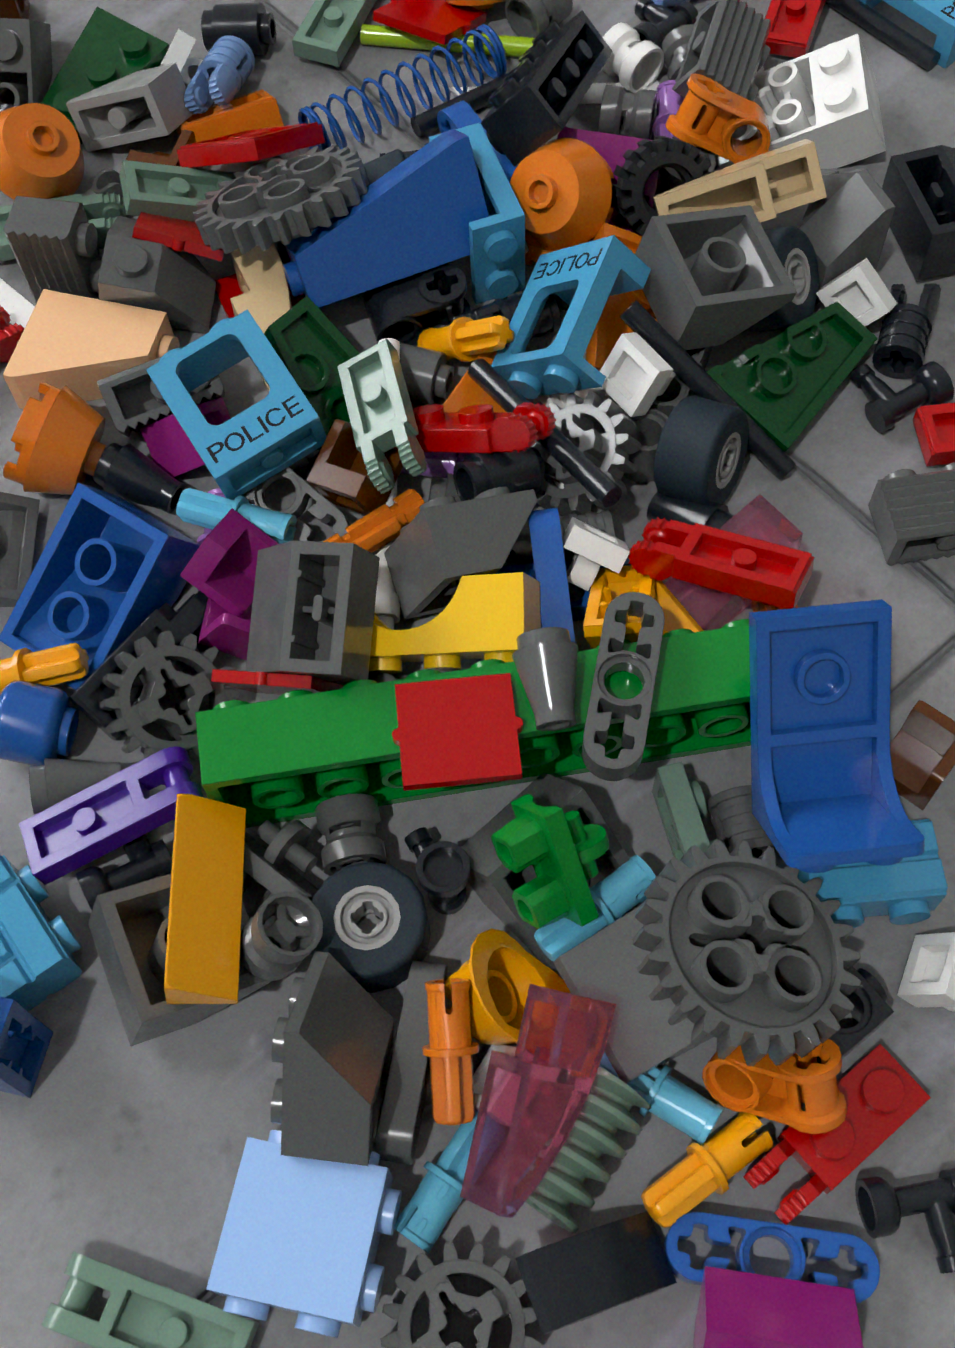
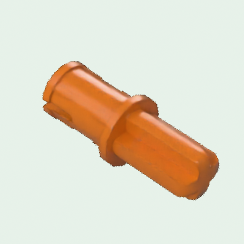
[422,978,479,1126]

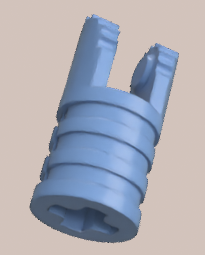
[184,35,255,114]

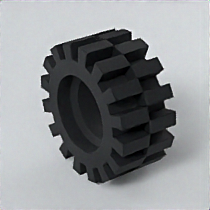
[612,136,712,236]

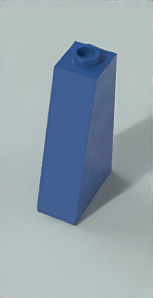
[283,129,489,308]

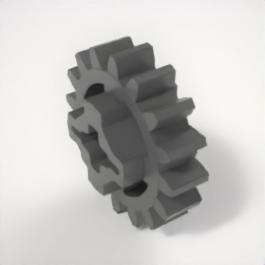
[532,391,641,516]
[99,631,240,761]
[380,1242,541,1348]

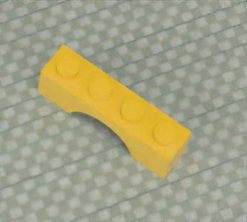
[369,572,541,674]

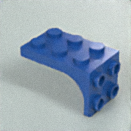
[749,599,925,873]

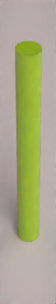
[360,24,534,57]

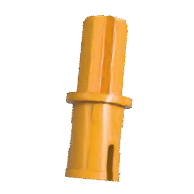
[418,315,514,362]
[0,643,89,694]
[641,1112,773,1228]

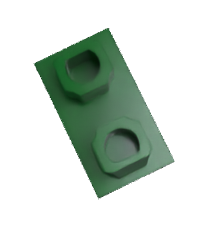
[491,793,610,929]

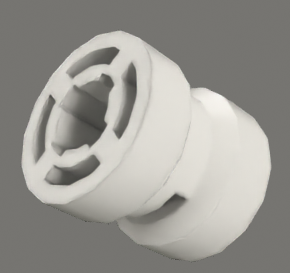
[601,22,664,93]

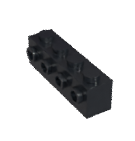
[480,10,613,166]

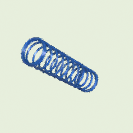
[298,24,507,152]

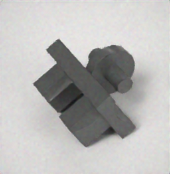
[243,820,319,918]

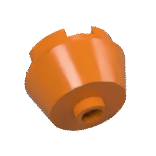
[0,103,84,203]
[510,138,614,250]
[3,382,107,495]

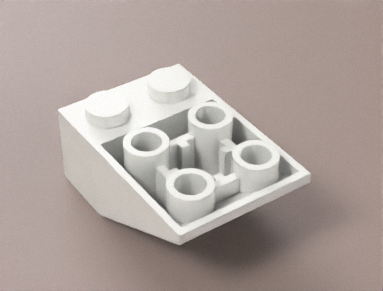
[718,34,886,169]

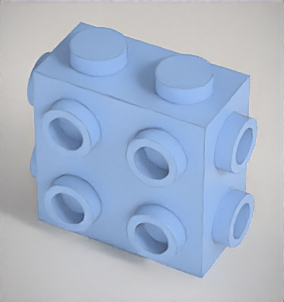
[206,1130,402,1338]

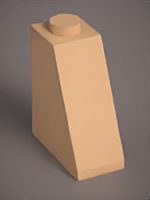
[3,289,180,409]

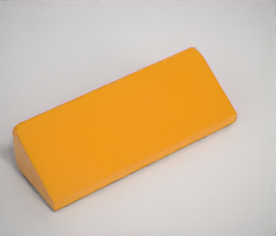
[164,794,246,1004]

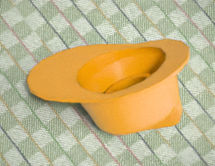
[444,928,589,1066]

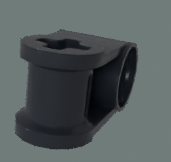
[363,263,471,346]

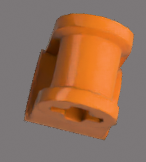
[665,73,771,164]
[702,1039,847,1134]

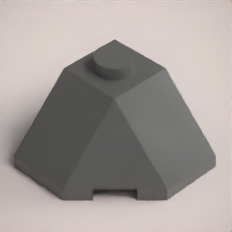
[799,169,896,304]
[98,216,216,334]

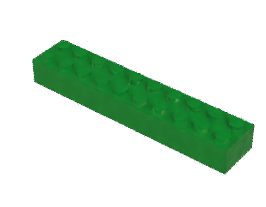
[195,619,751,828]

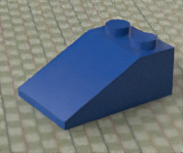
[0,482,200,690]

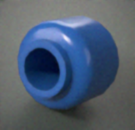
[0,681,79,765]

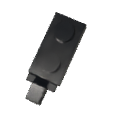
[68,590,208,740]

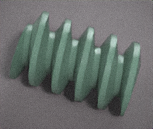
[508,1062,651,1234]

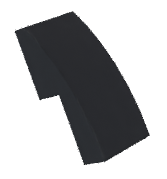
[515,1211,677,1335]

